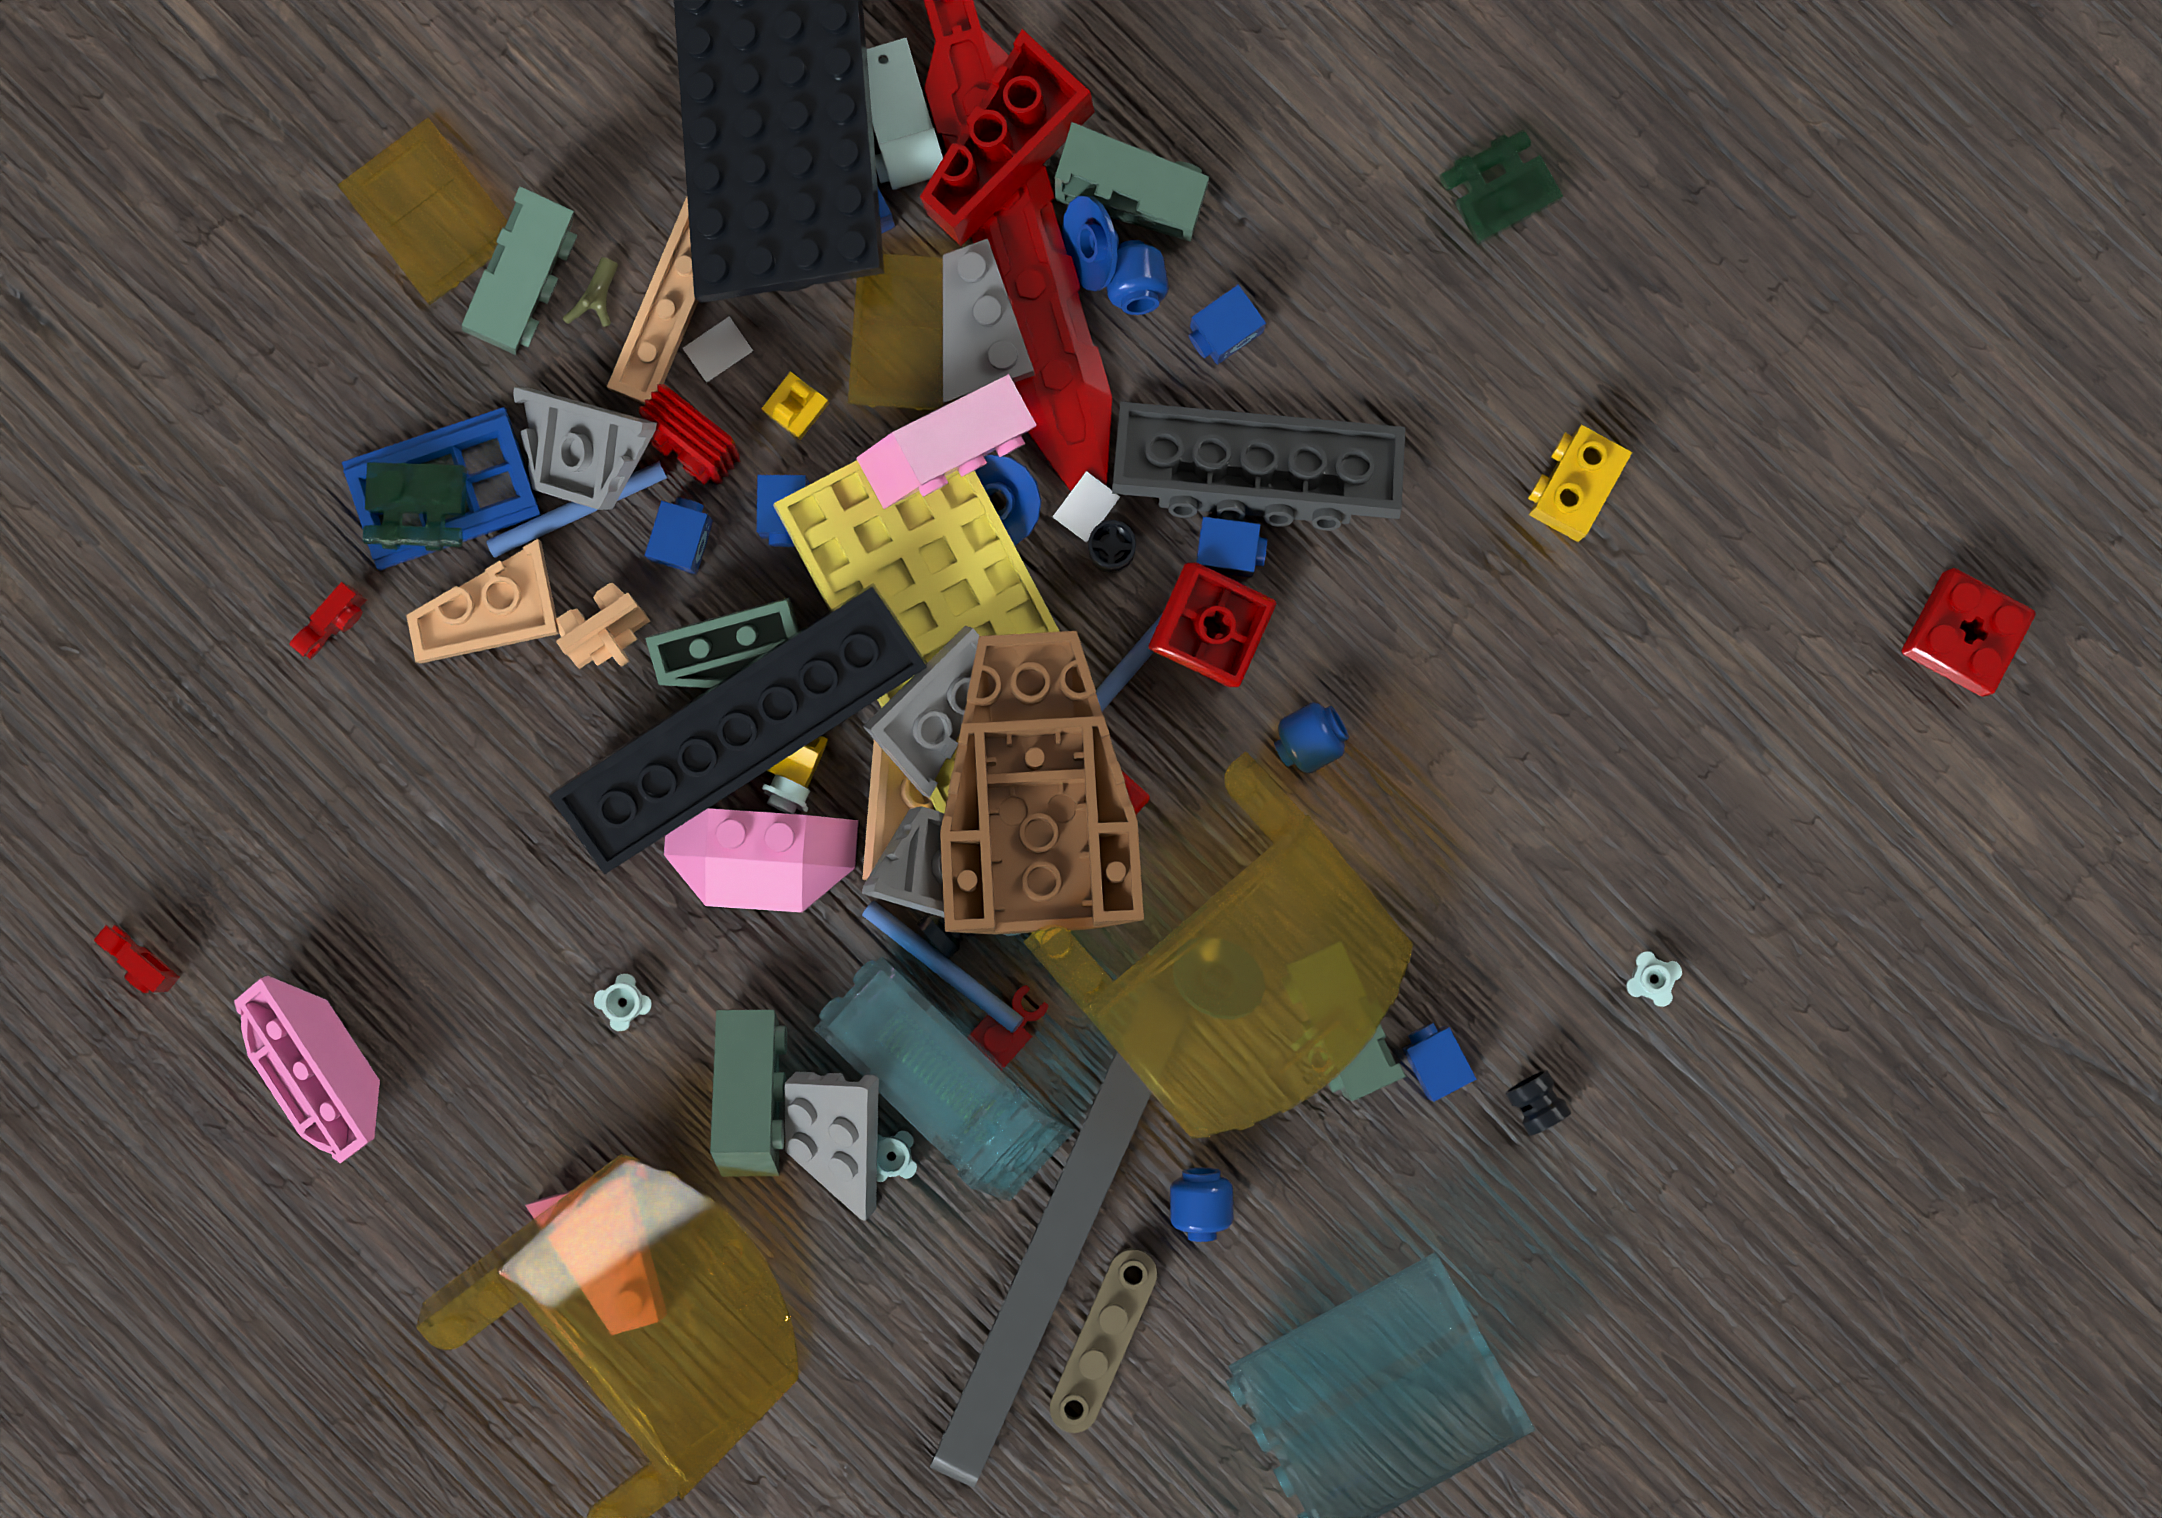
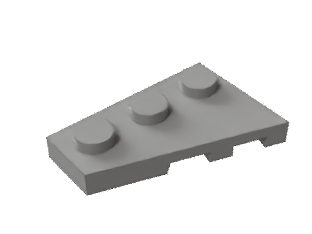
[943,239,1035,406]
[863,626,979,798]

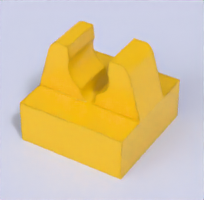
[761,371,829,440]

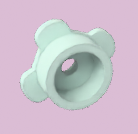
[762,775,810,814]
[1626,951,1682,1007]
[594,974,652,1031]
[877,1131,917,1182]

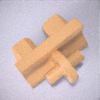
[555,583,650,669]

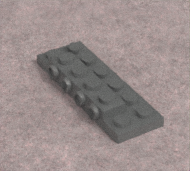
[1112,402,1405,531]

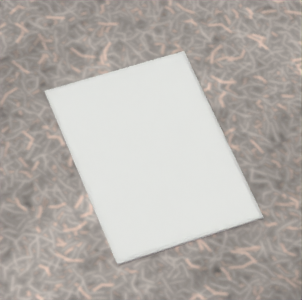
[683,316,753,383]
[1053,471,1120,542]

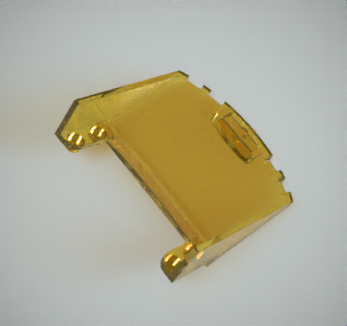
[1023,751,1413,1139]
[416,1154,798,1518]

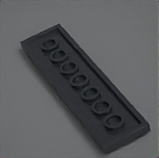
[549,583,928,875]

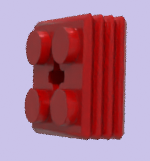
[639,384,741,486]
[1148,562,1276,687]
[1901,568,2036,697]

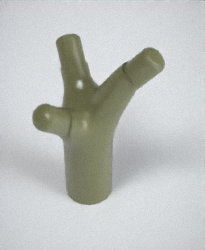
[563,257,618,327]

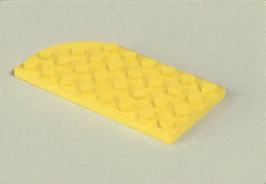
[773,460,1060,813]

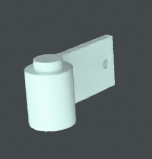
[866,38,943,190]

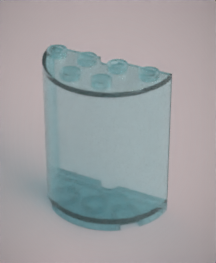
[1226,1252,1536,1518]

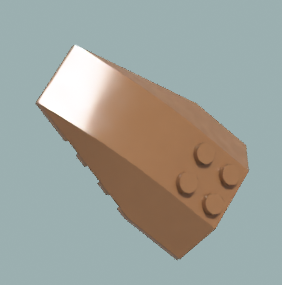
[940,631,1144,935]

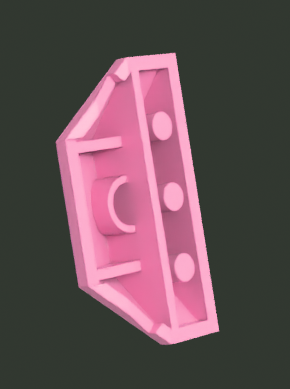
[664,808,859,913]
[234,975,380,1163]

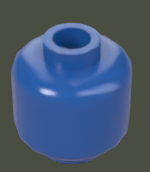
[1106,240,1169,315]
[1274,702,1349,774]
[1170,1167,1234,1242]

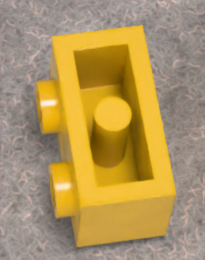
[1528,425,1632,542]

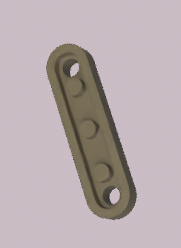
[1050,1248,1157,1433]

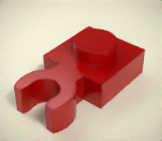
[289,582,367,659]
[94,925,180,994]
[965,985,1049,1072]

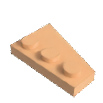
[406,539,560,664]
[862,740,934,880]

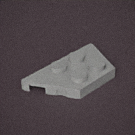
[513,387,657,510]
[862,806,1021,936]
[785,1072,879,1221]

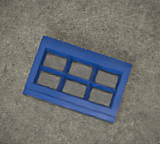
[342,407,541,571]

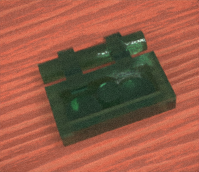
[1439,130,1563,245]
[363,462,467,551]

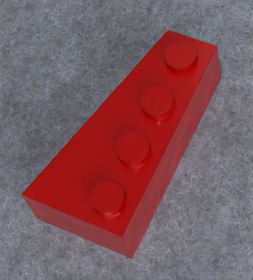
[920,29,1095,246]

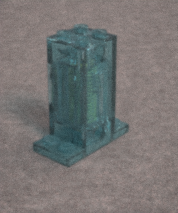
[814,956,1075,1202]

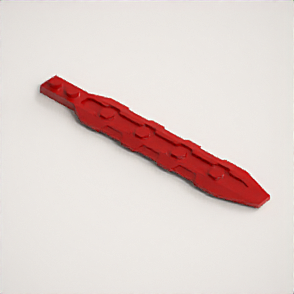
[923,0,1112,492]

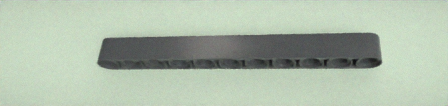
[929,983,1191,1488]

